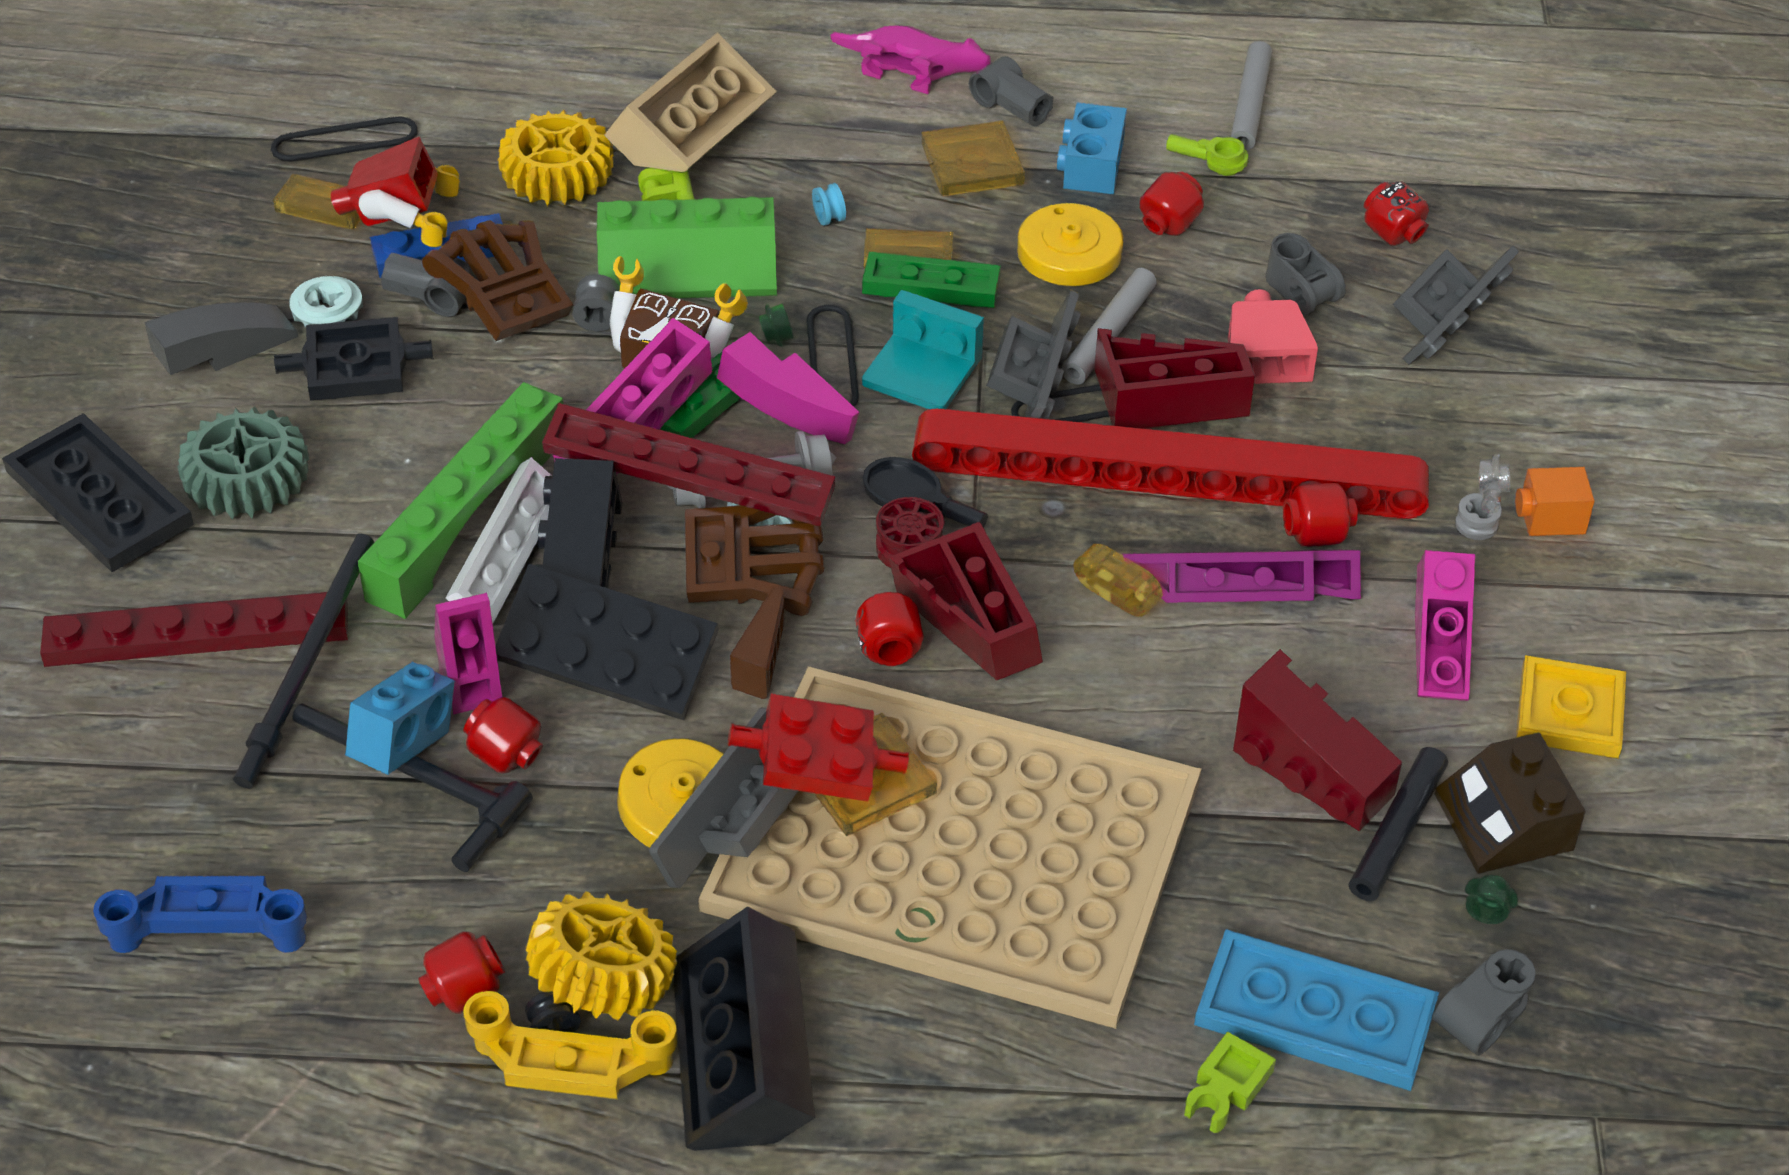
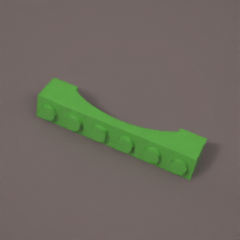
[357,382,563,619]

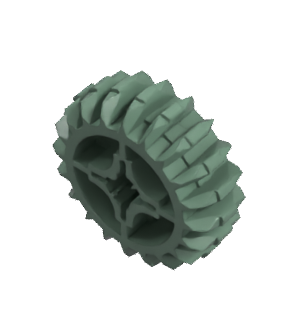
[178,406,309,520]

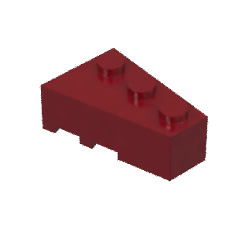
[1094,328,1255,428]

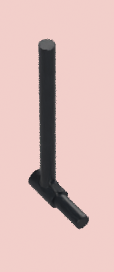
[292,703,533,872]

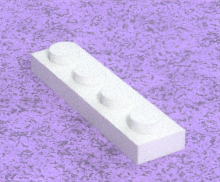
[446,457,552,624]

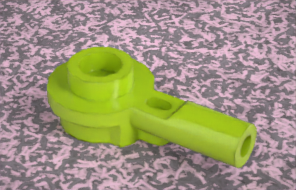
[1166,134,1249,176]

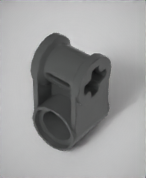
[1266,233,1346,316]
[1433,949,1536,1056]

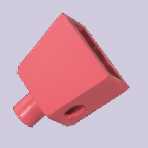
[1228,289,1318,384]

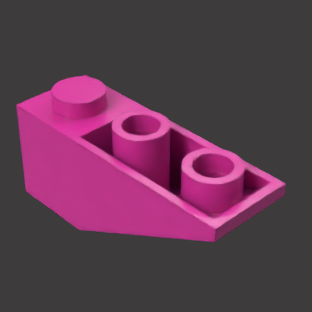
[1415,550,1475,701]

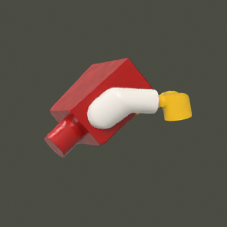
[330,136,460,247]

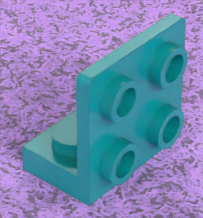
[862,290,984,409]

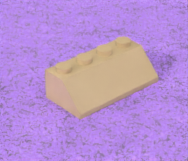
[604,32,777,172]

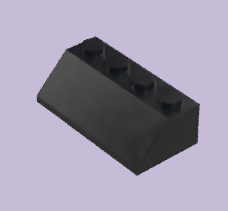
[673,906,815,1151]

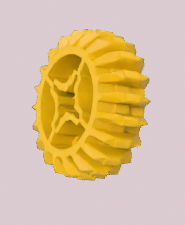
[498,109,614,206]
[526,891,677,1021]

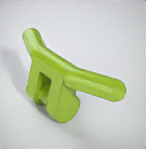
[638,168,695,201]

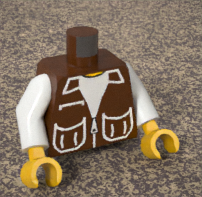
[610,256,748,369]

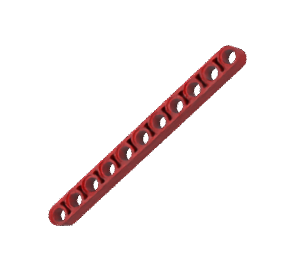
[912,408,1429,519]

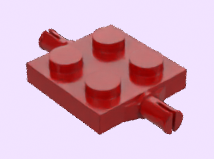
[727,694,909,802]

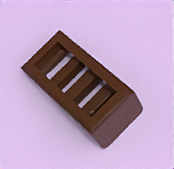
[730,587,784,699]

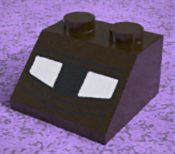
[1434,732,1586,874]

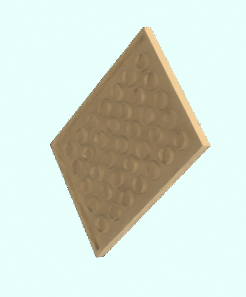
[699,666,1201,1029]

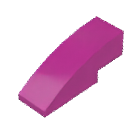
[717,332,859,444]

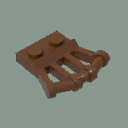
[422,220,574,341]
[685,505,824,616]

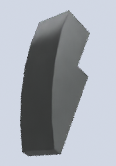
[144,303,298,375]

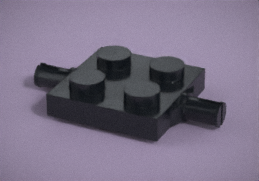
[274,317,433,401]

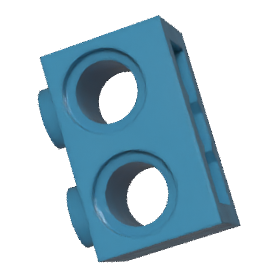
[1057,103,1127,194]
[345,662,455,775]

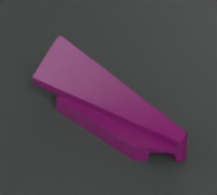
[1122,549,1361,603]

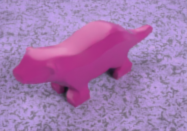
[831,25,991,94]

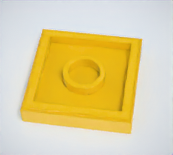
[1516,655,1626,759]

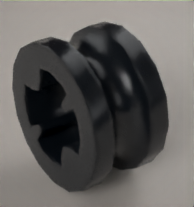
[525,991,581,1033]

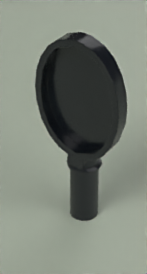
[862,457,988,528]

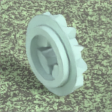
[289,276,363,327]

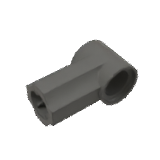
[968,56,1054,127]
[381,253,478,317]

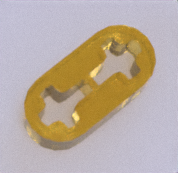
[1073,544,1163,617]

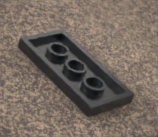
[2,413,194,573]
[495,564,719,720]

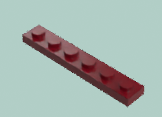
[542,403,835,527]
[40,592,348,667]

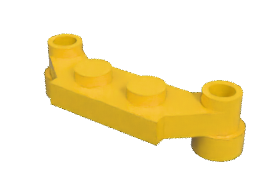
[463,991,677,1099]

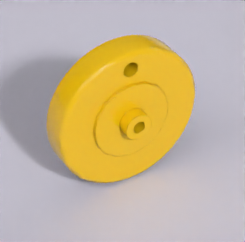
[1017,203,1123,286]
[617,738,723,847]

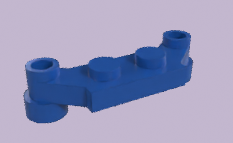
[93,876,307,953]

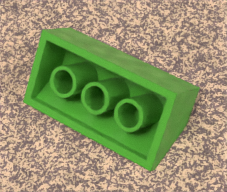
[597,197,777,298]

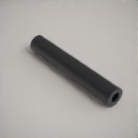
[1349,747,1448,901]

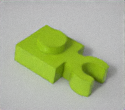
[1184,1031,1276,1134]

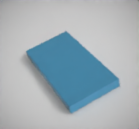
[1194,929,1439,1091]

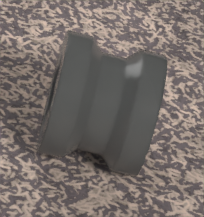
[572,274,620,332]

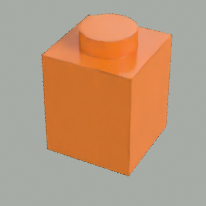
[1515,467,1595,536]

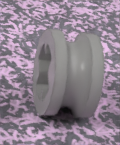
[1455,493,1502,540]

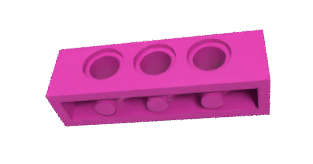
[553,318,712,475]

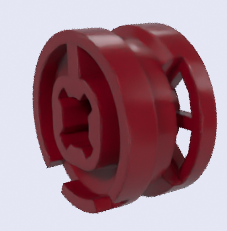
[876,497,944,568]

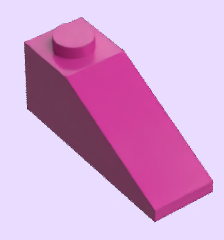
[434,593,502,715]

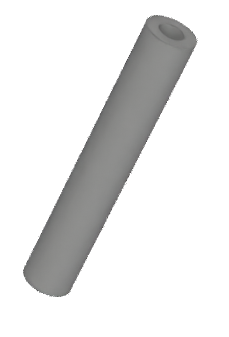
[1231,41,1272,151]
[1061,268,1157,384]

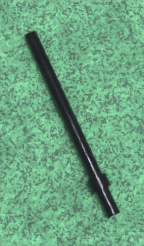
[233,533,374,789]

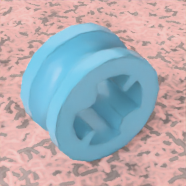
[812,183,846,226]

